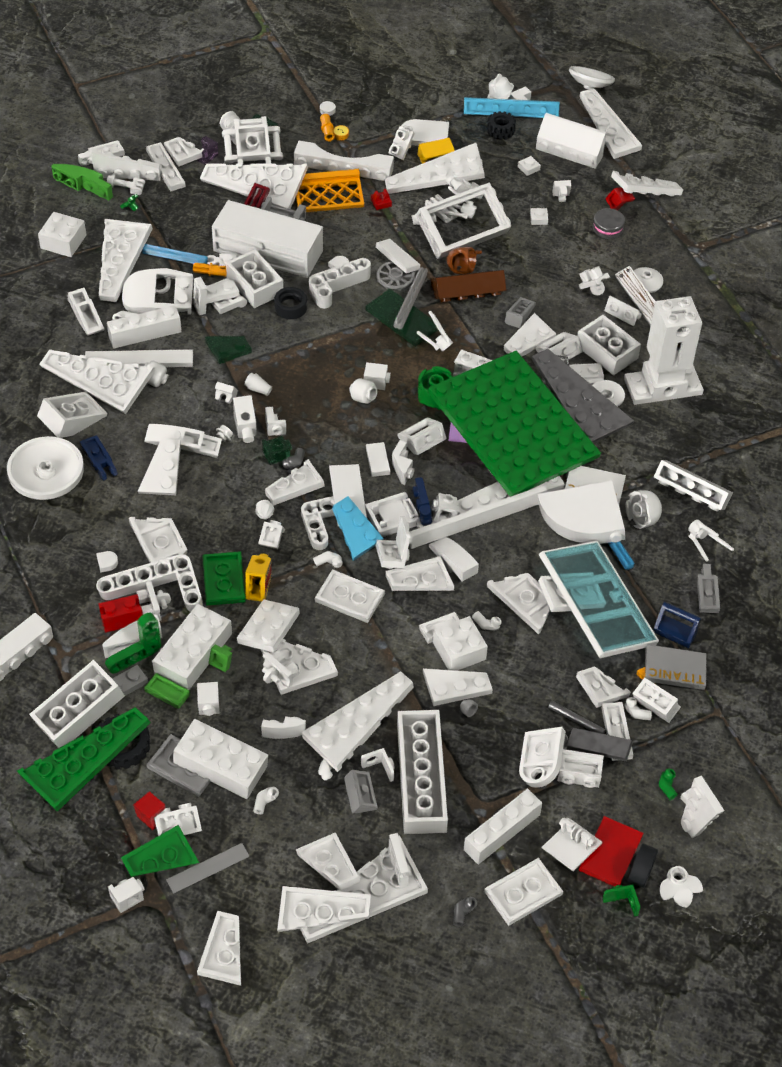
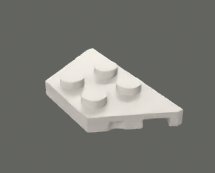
[129,517,187,574]
[487,573,550,634]

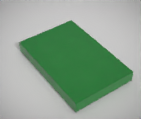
[203,551,246,606]

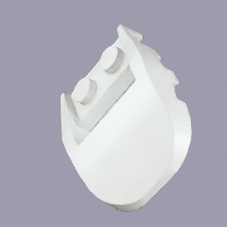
[122,268,193,315]

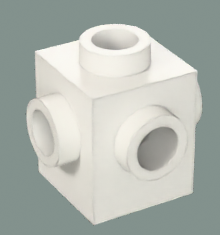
[431,493,460,522]

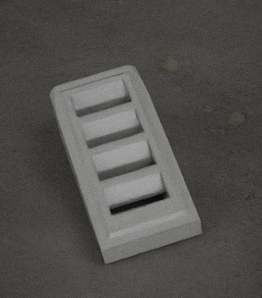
[505,297,536,328]

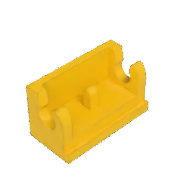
[417,138,455,164]

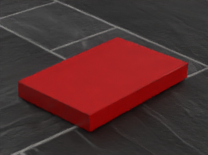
[579,816,644,886]

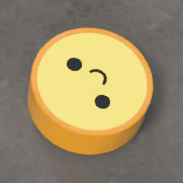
[333,125,349,140]

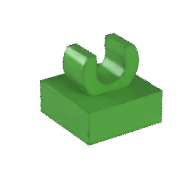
[208,644,232,672]

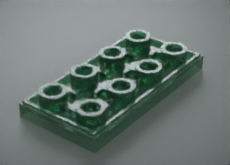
[365,289,438,347]

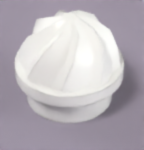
[255,500,274,520]

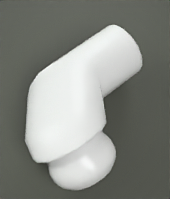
[313,551,343,568]
[624,697,652,721]
[318,759,333,780]
[253,787,279,814]

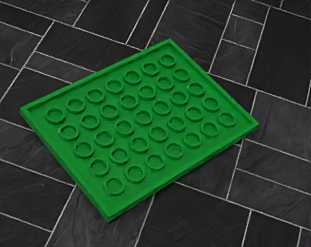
[427,350,601,497]

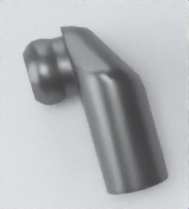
[282,448,305,469]

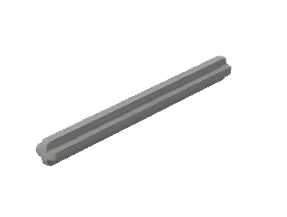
[393,267,428,329]

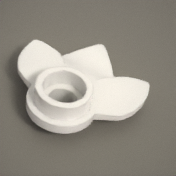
[660,866,703,908]

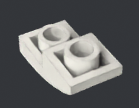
[261,716,306,739]

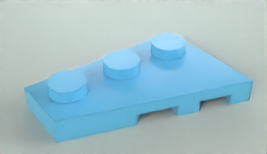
[332,496,384,561]

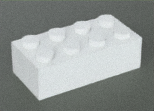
[152,604,232,690]
[29,660,125,748]
[173,719,268,799]

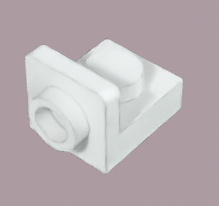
[265,407,286,436]
[258,520,285,549]

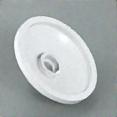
[569,66,615,89]

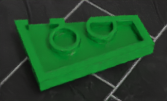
[121,825,199,877]

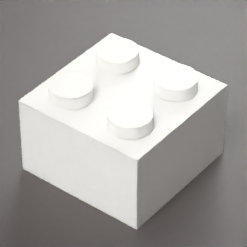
[38,212,86,257]
[433,616,488,671]

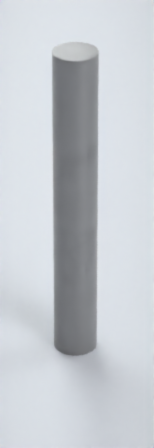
[548,701,606,734]

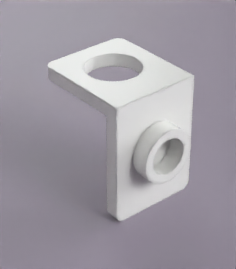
[361,748,395,782]

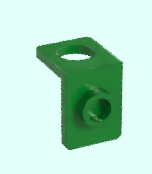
[602,885,640,917]

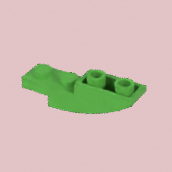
[51,164,113,201]

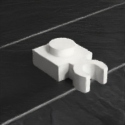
[207,253,237,266]

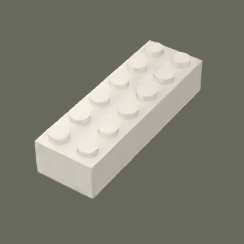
[397,710,448,834]

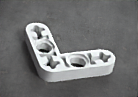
[301,496,335,550]

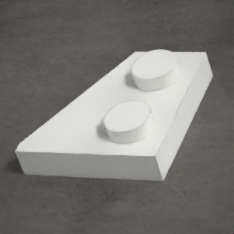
[164,137,207,167]
[576,667,631,708]

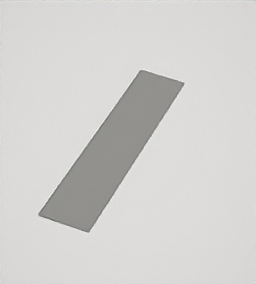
[166,843,250,893]

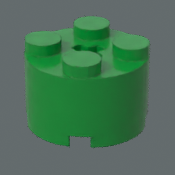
[418,366,452,410]

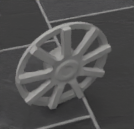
[377,261,415,291]

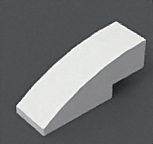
[68,288,104,336]
[429,537,479,581]
[102,614,162,658]

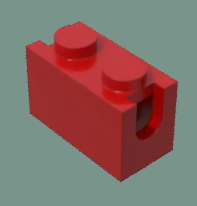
[98,594,143,633]

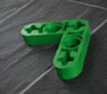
[105,612,161,674]

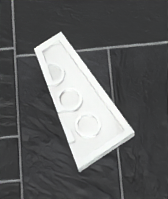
[611,171,683,196]

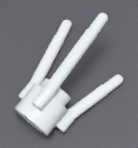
[442,186,477,219]
[417,311,453,351]
[688,520,734,562]

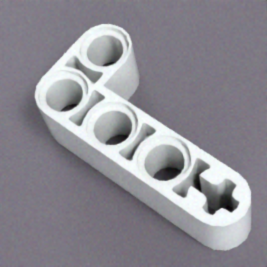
[309,258,371,309]

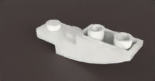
[144,424,222,458]

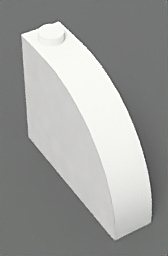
[538,480,625,544]

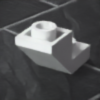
[392,440,414,485]

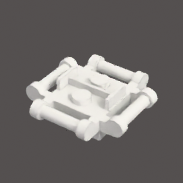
[222,116,283,164]

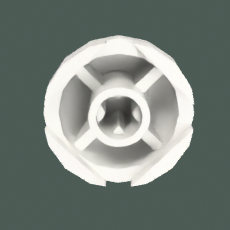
[626,490,662,529]

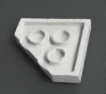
[261,639,338,695]

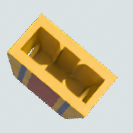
[246,554,272,602]

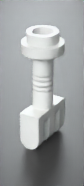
[107,174,145,195]

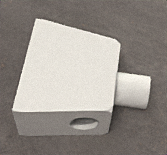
[233,395,256,443]

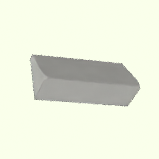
[344,770,378,813]

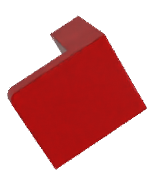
[605,187,635,210]
[133,791,166,830]

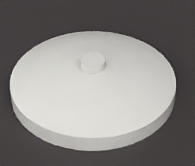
[7,436,84,500]

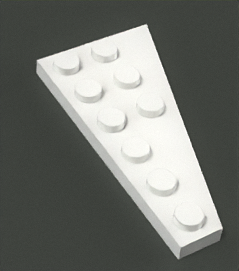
[200,164,309,209]
[99,219,152,302]
[39,350,156,414]
[301,836,428,944]

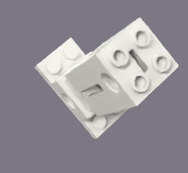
[624,296,704,405]

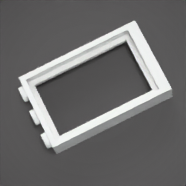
[416,182,511,259]

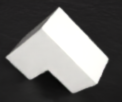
[509,86,531,100]

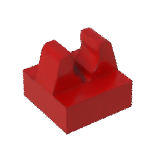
[371,189,392,210]

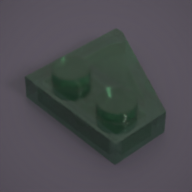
[205,336,252,364]

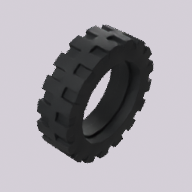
[98,714,151,769]

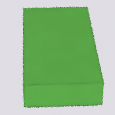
[144,673,190,709]

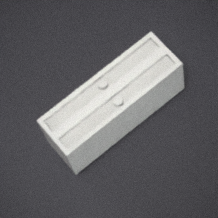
[212,200,323,278]

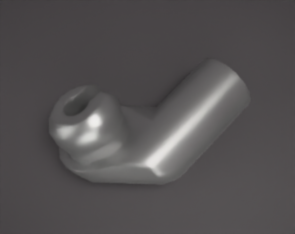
[453,896,477,927]

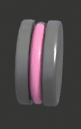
[593,208,625,239]

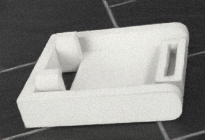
[365,492,420,537]

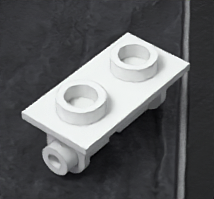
[604,296,642,326]

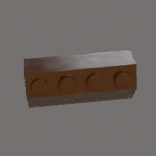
[430,270,506,302]

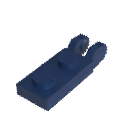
[80,435,118,481]
[412,477,432,526]

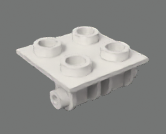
[542,818,602,871]

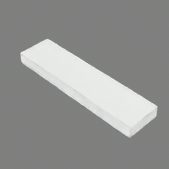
[146,142,186,191]

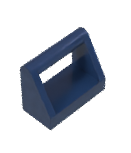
[653,602,701,648]

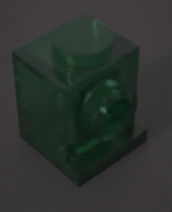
[262,436,292,465]

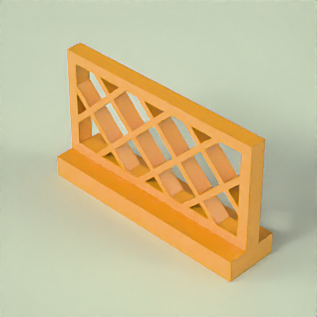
[296,169,364,212]

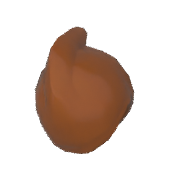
[446,247,482,274]

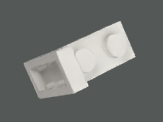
[193,277,239,315]

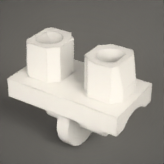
[389,126,415,160]
[579,266,610,296]
[136,582,171,621]
[262,650,298,688]

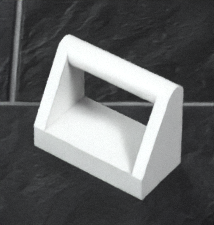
[535,332,582,362]
[398,417,447,455]

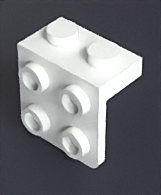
[376,516,413,569]

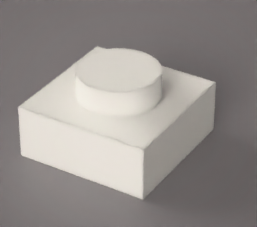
[518,156,541,176]
[530,208,548,225]

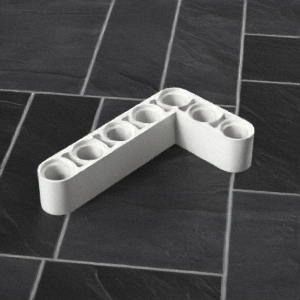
[96,554,203,612]

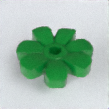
[120,194,139,211]

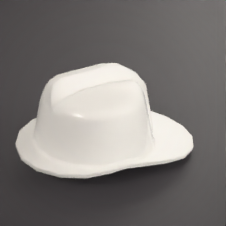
[487,74,514,99]

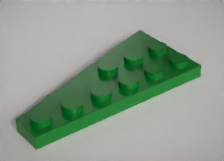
[17,707,151,812]

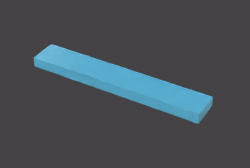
[464,97,560,118]

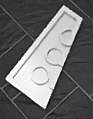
[91,148,161,181]
[681,776,724,838]
[277,886,371,932]

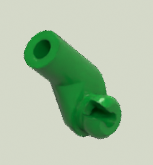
[659,768,678,800]

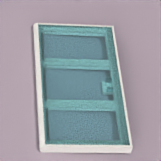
[539,541,659,658]

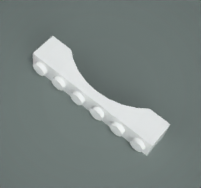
[294,141,394,181]

